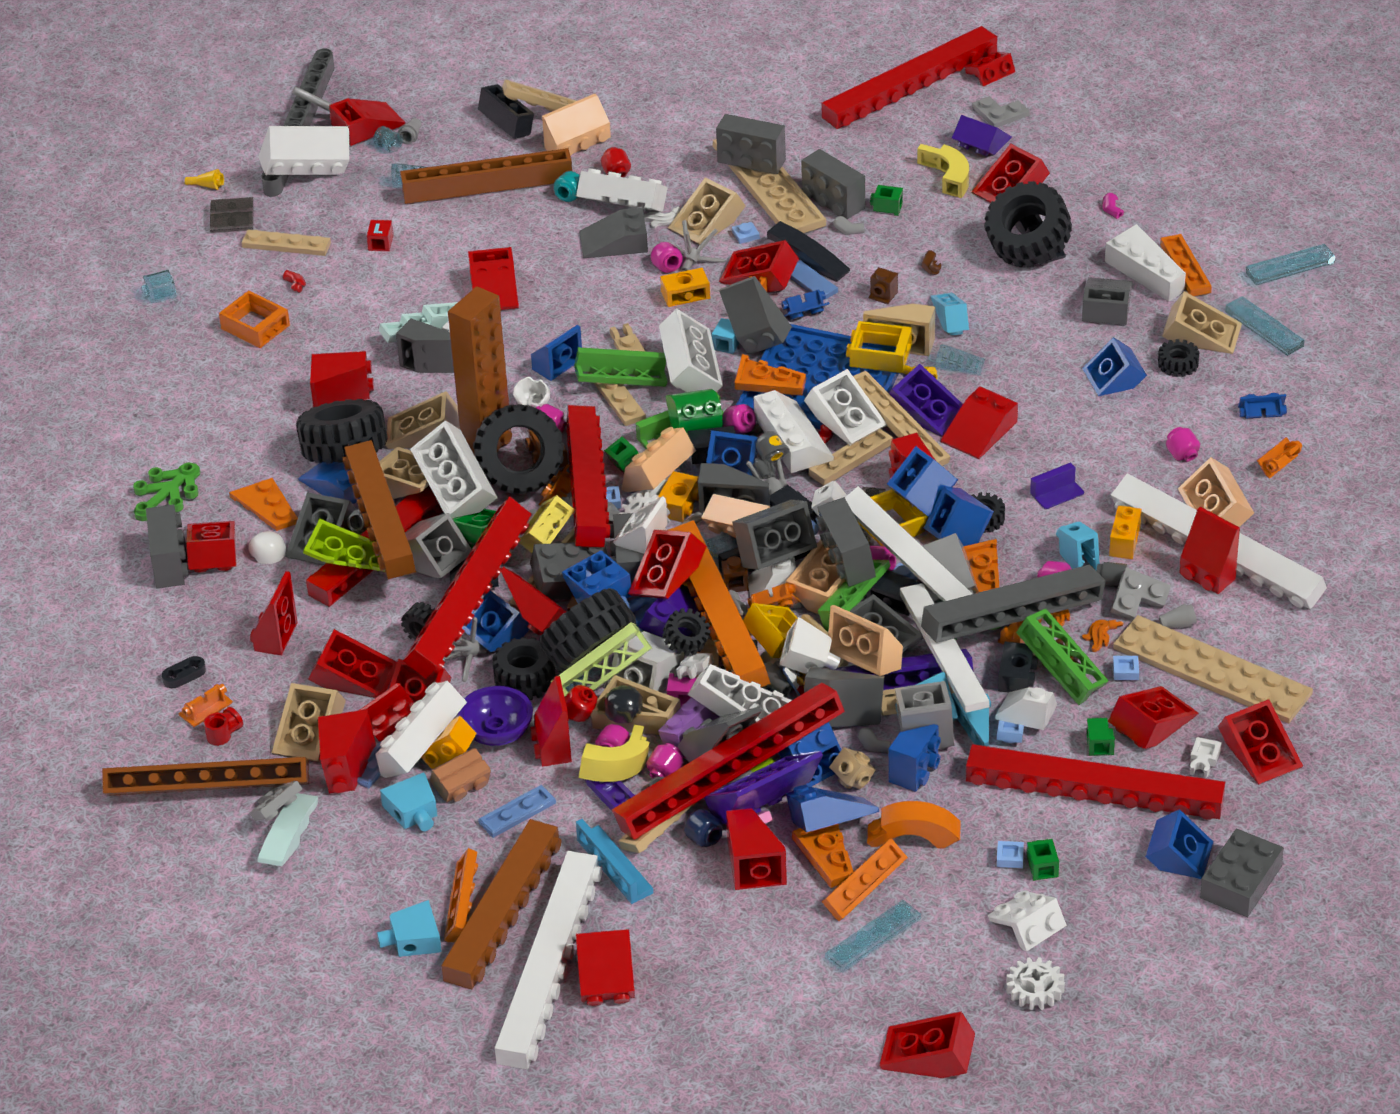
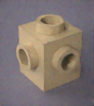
[829,747,876,789]

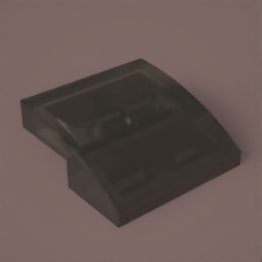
[210,197,254,233]

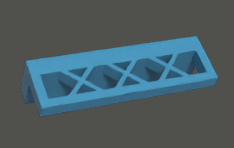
[576,819,654,904]

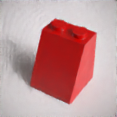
[310,351,374,407]
[318,709,376,794]
[726,808,787,890]
[576,929,635,1006]

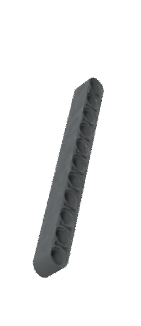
[261,48,335,197]

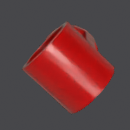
[204,707,244,746]

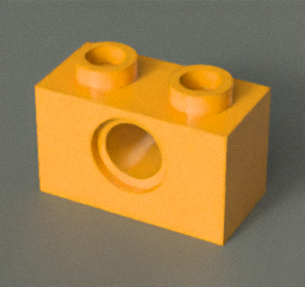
[660,268,710,307]
[658,471,699,522]
[1109,505,1142,560]
[421,716,477,769]

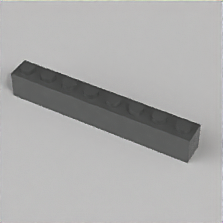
[921,564,1106,643]

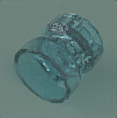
[373,126,403,153]

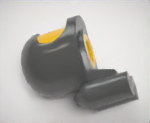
[754,432,790,479]

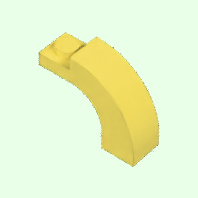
[917,144,969,198]
[579,724,650,782]

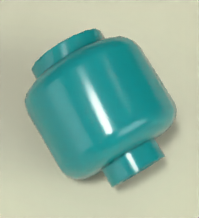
[553,171,580,202]

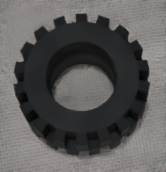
[492,637,556,701]

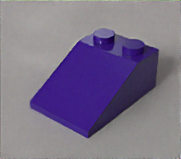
[889,364,963,437]
[638,584,703,639]

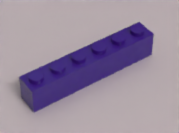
[836,649,974,690]

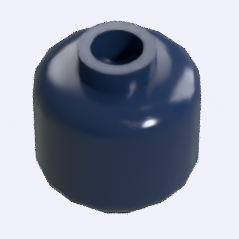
[684,809,722,847]

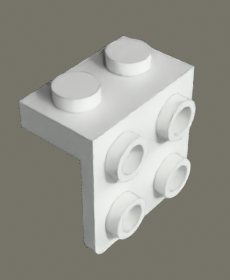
[988,890,1067,951]

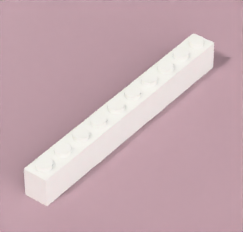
[1111,473,1327,609]
[495,851,602,1069]

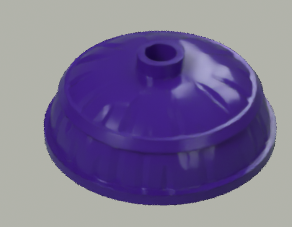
[458,686,533,746]

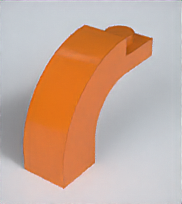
[867,801,961,849]

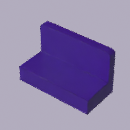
[1030,462,1084,509]

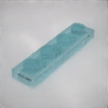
[1246,244,1335,285]
[1225,296,1305,356]
[825,900,921,973]

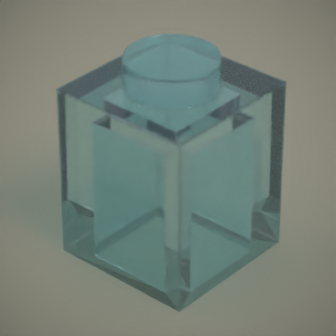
[141,270,177,304]

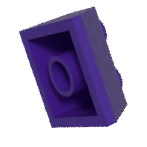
[952,115,1012,157]

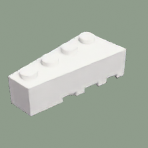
[576,168,668,212]
[1105,224,1186,301]
[688,664,792,724]

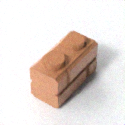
[430,748,491,803]

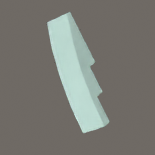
[379,302,458,343]
[258,793,318,866]

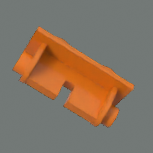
[1257,437,1302,479]
[538,464,571,506]
[747,582,800,610]
[178,684,233,727]

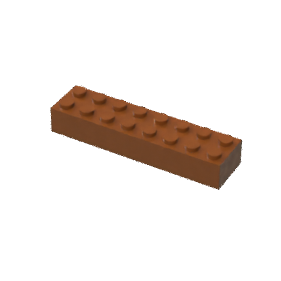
[448,286,512,454]

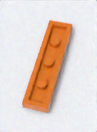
[1160,234,1212,296]
[821,838,908,921]
[443,848,478,943]

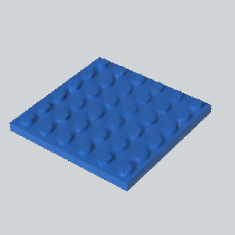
[736,324,899,432]

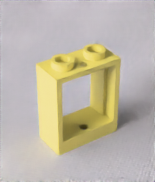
[518,495,575,553]

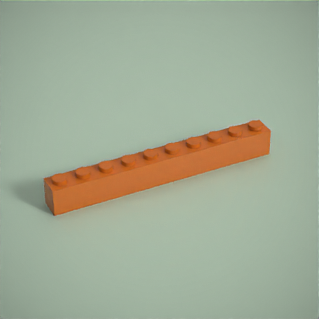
[668,520,770,687]

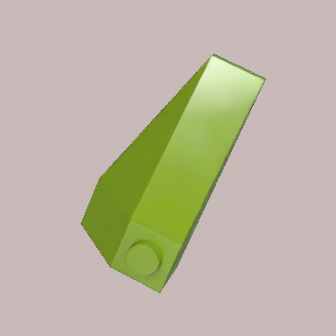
[303,519,385,572]

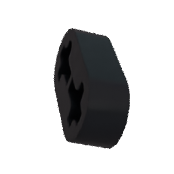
[162,656,206,689]

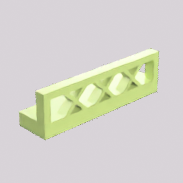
[551,622,652,697]

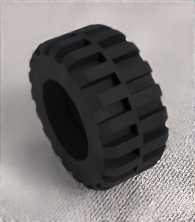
[984,181,1072,268]
[296,399,388,464]
[473,404,564,494]
[539,588,636,673]

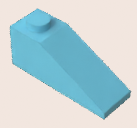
[931,292,969,335]
[951,693,991,747]

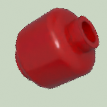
[600,147,631,178]
[565,685,598,722]

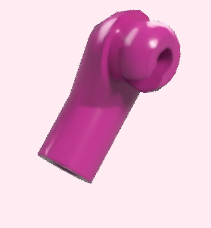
[1103,193,1124,219]

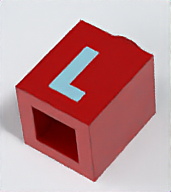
[366,220,394,252]

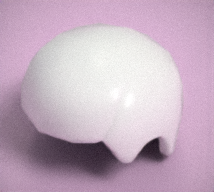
[513,377,550,408]
[248,531,286,564]

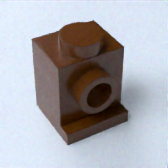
[868,267,898,304]
[721,556,749,592]

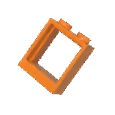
[219,290,290,348]

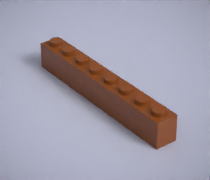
[400,148,572,204]
[342,440,416,580]
[102,757,310,796]
[441,819,562,990]

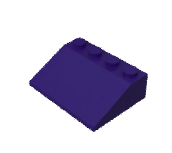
[704,751,823,827]

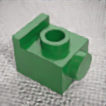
[870,185,903,216]
[604,437,639,474]
[1086,718,1115,756]
[1026,839,1059,881]

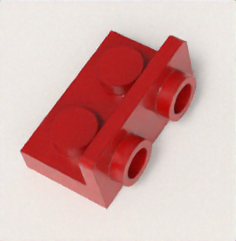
[964,52,1015,86]
[360,683,414,742]

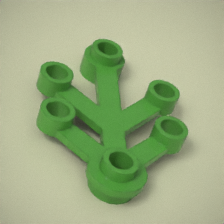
[133,462,200,521]

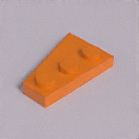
[735,354,806,396]
[229,478,298,531]
[964,539,999,594]
[792,824,853,888]

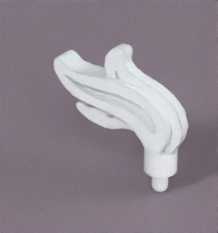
[644,207,680,229]

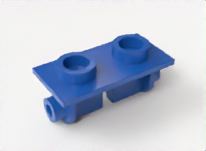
[781,290,830,320]
[1238,393,1287,419]

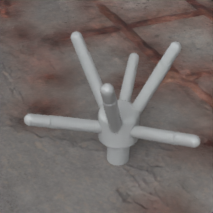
[674,220,726,271]
[443,617,487,682]

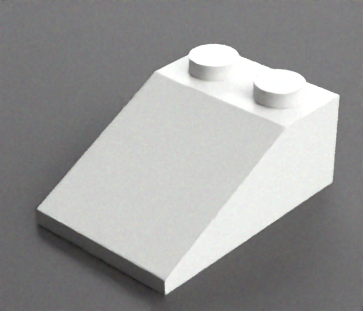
[804,369,887,446]

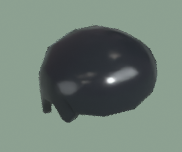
[604,685,643,723]

